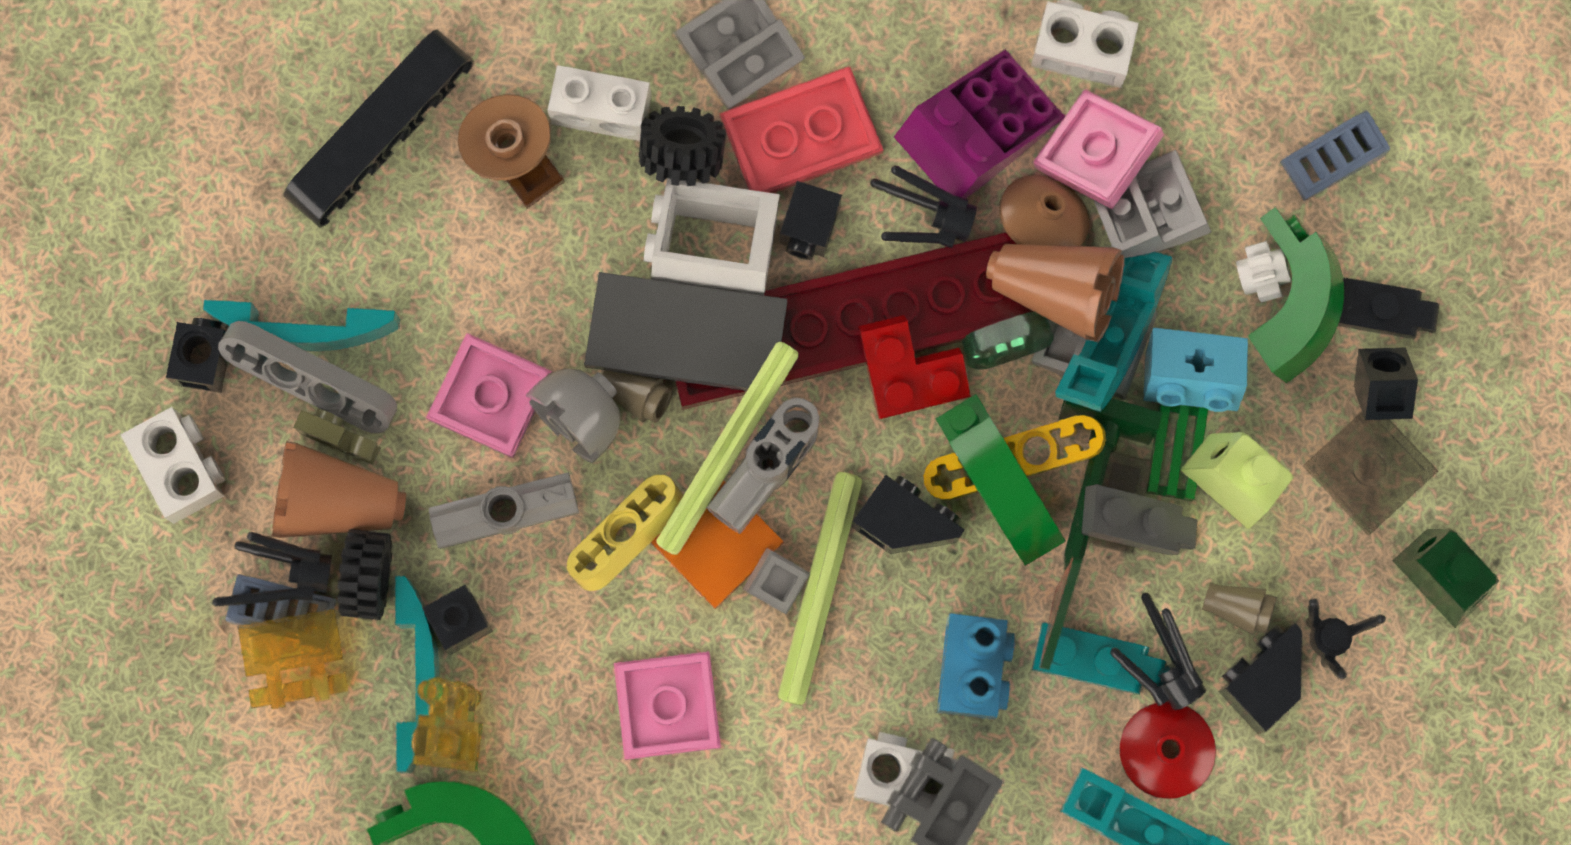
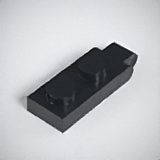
[1338,277,1439,339]

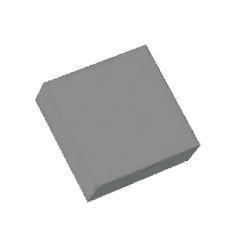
[743,548,811,615]

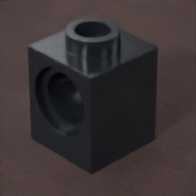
[779,181,842,260]
[166,318,228,393]
[1354,347,1418,420]
[422,584,493,655]

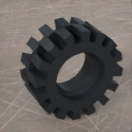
[638,106,726,186]
[337,529,392,620]

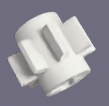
[1236,241,1292,302]

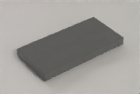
[584,272,788,391]

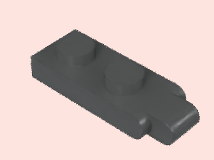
[1082,484,1198,555]

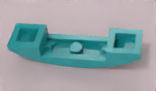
[1055,252,1172,412]
[203,300,400,351]
[395,576,440,774]
[1060,768,1231,845]

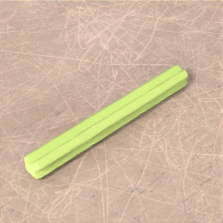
[657,342,799,555]
[778,472,862,705]

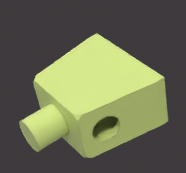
[1181,432,1294,529]

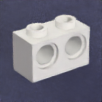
[1031,0,1139,88]
[548,65,652,141]
[121,407,225,524]
[853,732,958,809]

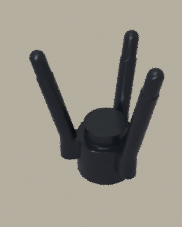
[870,165,977,248]
[212,532,332,607]
[1110,593,1206,710]
[1305,598,1386,680]

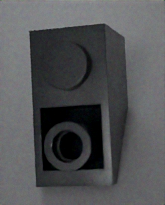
[851,475,965,554]
[1218,623,1302,734]

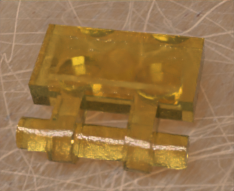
[238,609,348,710]
[412,677,483,772]

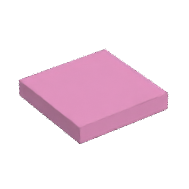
[1033,89,1164,209]
[426,333,553,458]
[614,651,721,760]

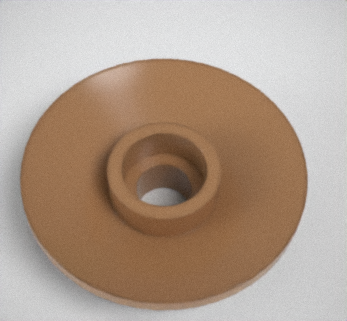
[458,95,551,180]
[999,175,1090,246]

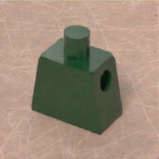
[1392,529,1499,628]

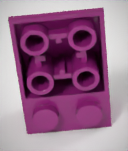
[894,49,1065,199]

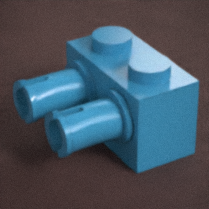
[937,613,1015,720]

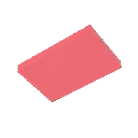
[719,66,883,193]

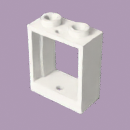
[644,178,780,296]

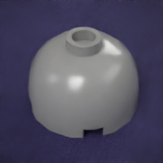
[526,368,620,463]

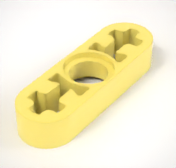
[567,475,684,591]

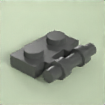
[881,738,1004,845]

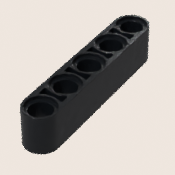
[284,29,474,228]

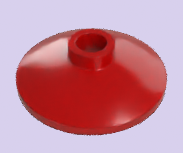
[1119,702,1216,799]

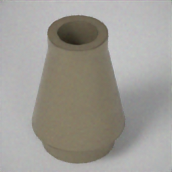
[602,371,672,423]
[1202,582,1277,635]

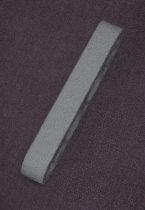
[218,321,397,433]

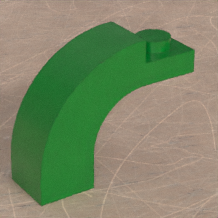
[1248,207,1344,384]
[935,394,1066,566]
[366,781,539,845]

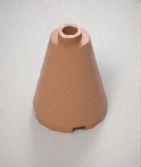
[986,244,1124,342]
[271,441,406,538]

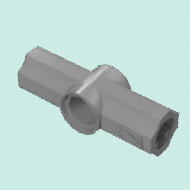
[428,472,579,549]

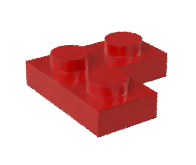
[858,315,971,419]

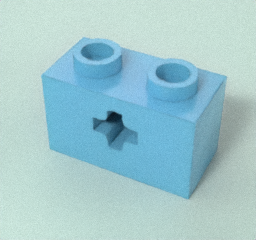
[1143,327,1248,412]

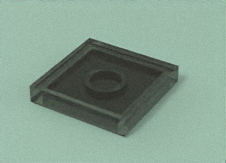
[1303,411,1438,535]

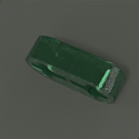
[962,312,1054,370]

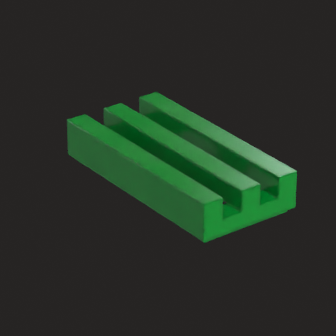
[1145,403,1208,501]

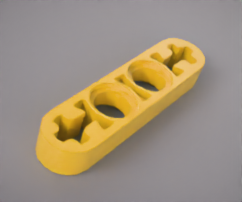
[923,415,1106,500]

